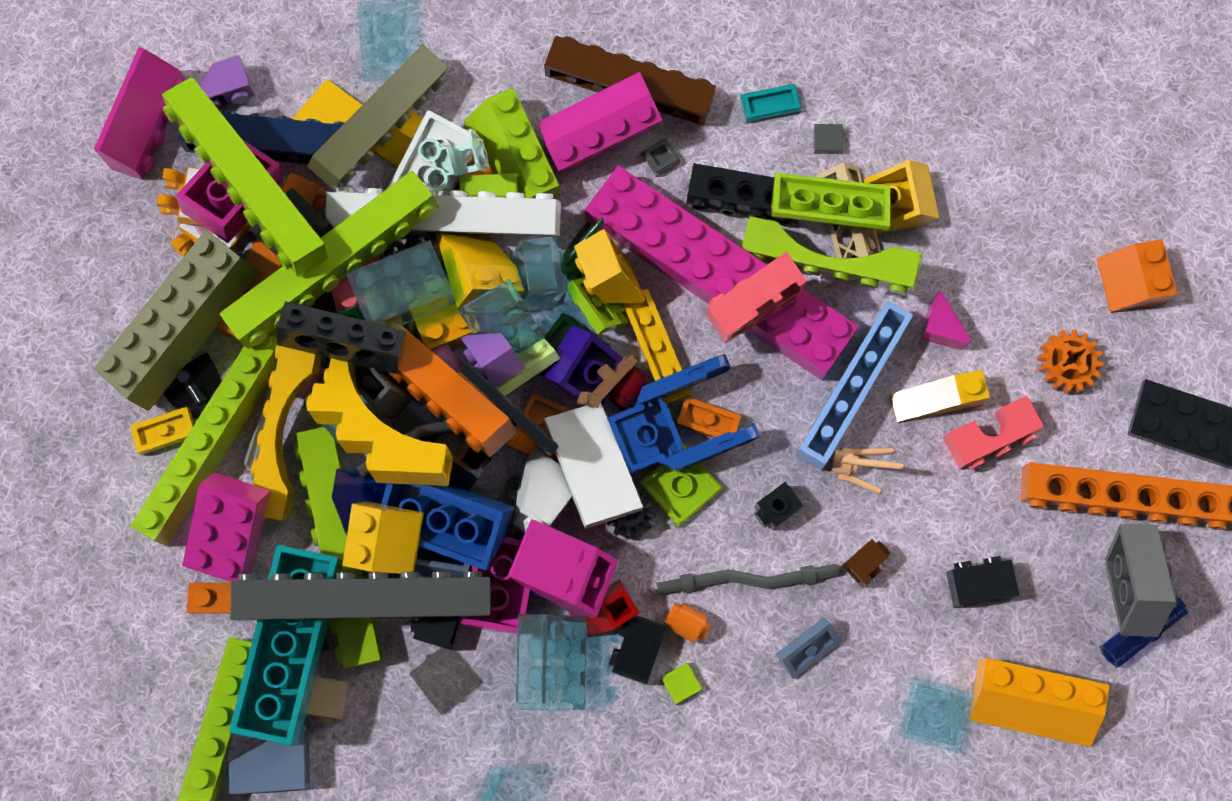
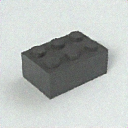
[1105,524,1178,637]

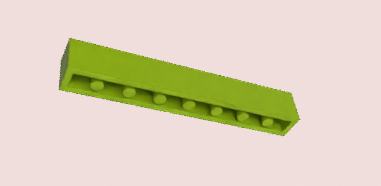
[162,77,328,277]
[219,170,439,349]
[130,330,278,547]
[294,425,384,670]

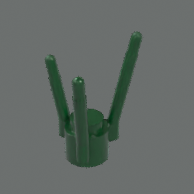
[553,218,604,281]

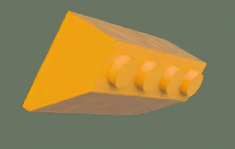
[969,658,1110,747]

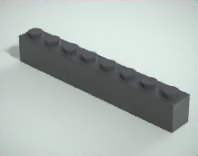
[230,571,490,621]

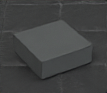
[813,124,843,154]
[641,138,681,177]

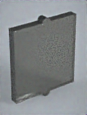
[409,647,481,715]

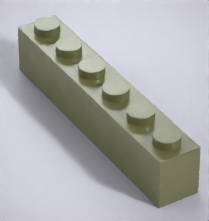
[307,44,448,190]

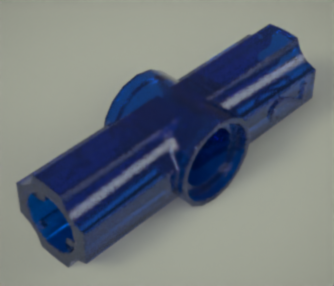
[1099,597,1188,668]

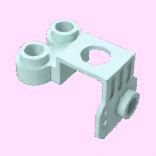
[418,129,490,191]

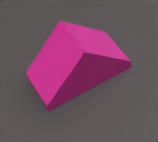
[921,291,972,350]

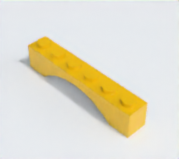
[251,345,322,521]

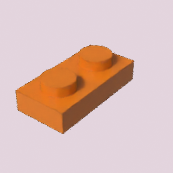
[676,396,742,438]
[186,582,231,614]

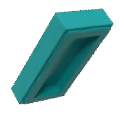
[740,84,802,123]

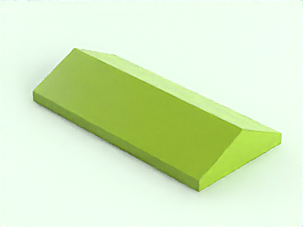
[771,172,890,230]

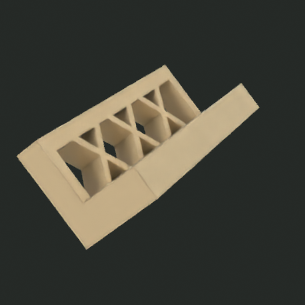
[816,162,881,282]

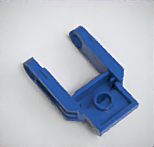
[607,354,761,474]

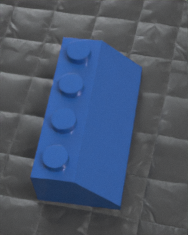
[381,483,515,571]

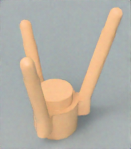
[832,448,904,494]

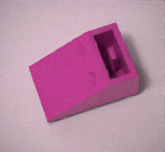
[507,519,618,618]

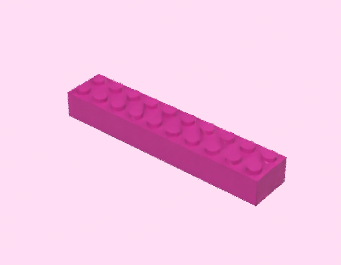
[585,165,859,381]

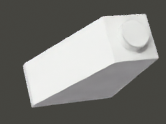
[513,447,573,533]

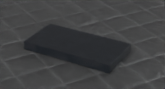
[457,363,559,455]

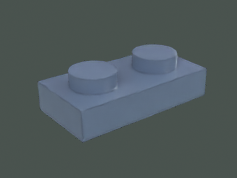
[776,617,841,679]

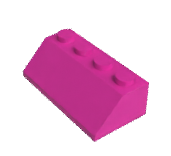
[94,47,185,180]
[538,72,664,174]

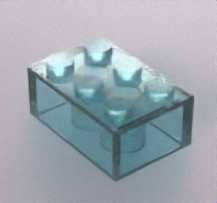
[346,240,455,328]
[516,614,587,711]

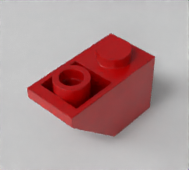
[569,579,640,637]

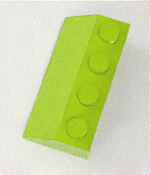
[464,87,560,199]

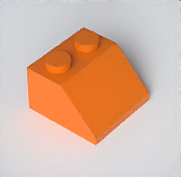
[1096,239,1177,313]

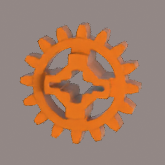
[1037,329,1104,394]

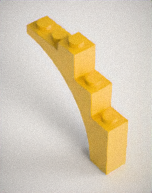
[306,358,453,486]

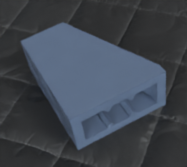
[224,725,311,795]

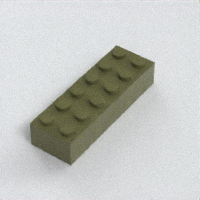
[94,230,260,411]

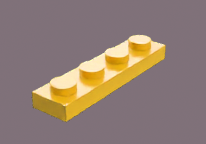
[622,288,692,405]

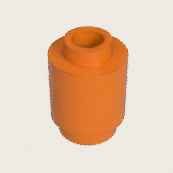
[664,602,711,644]

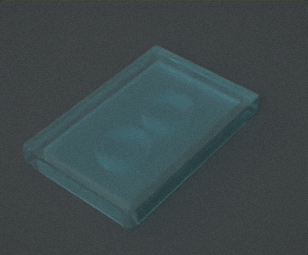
[357,0,417,82]

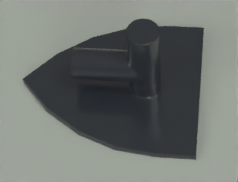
[163,352,221,419]

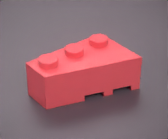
[706,251,807,344]

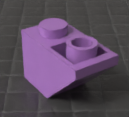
[200,55,255,110]
[461,333,525,387]

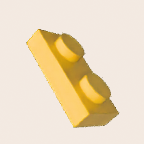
[130,407,194,455]

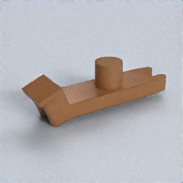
[577,355,637,408]

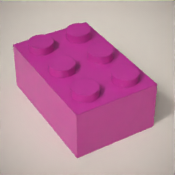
[176,140,283,243]
[182,472,271,582]

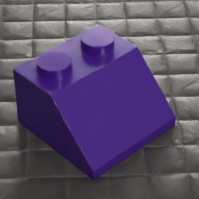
[541,325,624,405]

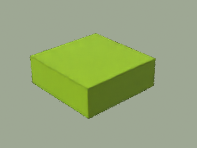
[661,663,702,705]

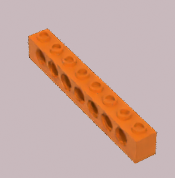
[1020,462,1232,530]

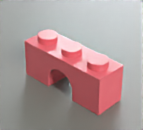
[943,396,1044,470]

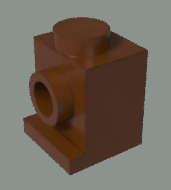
[842,539,891,588]

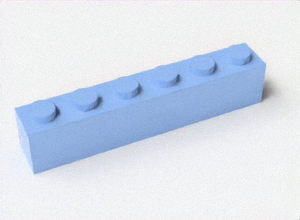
[795,300,913,471]

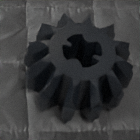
[606,492,656,540]

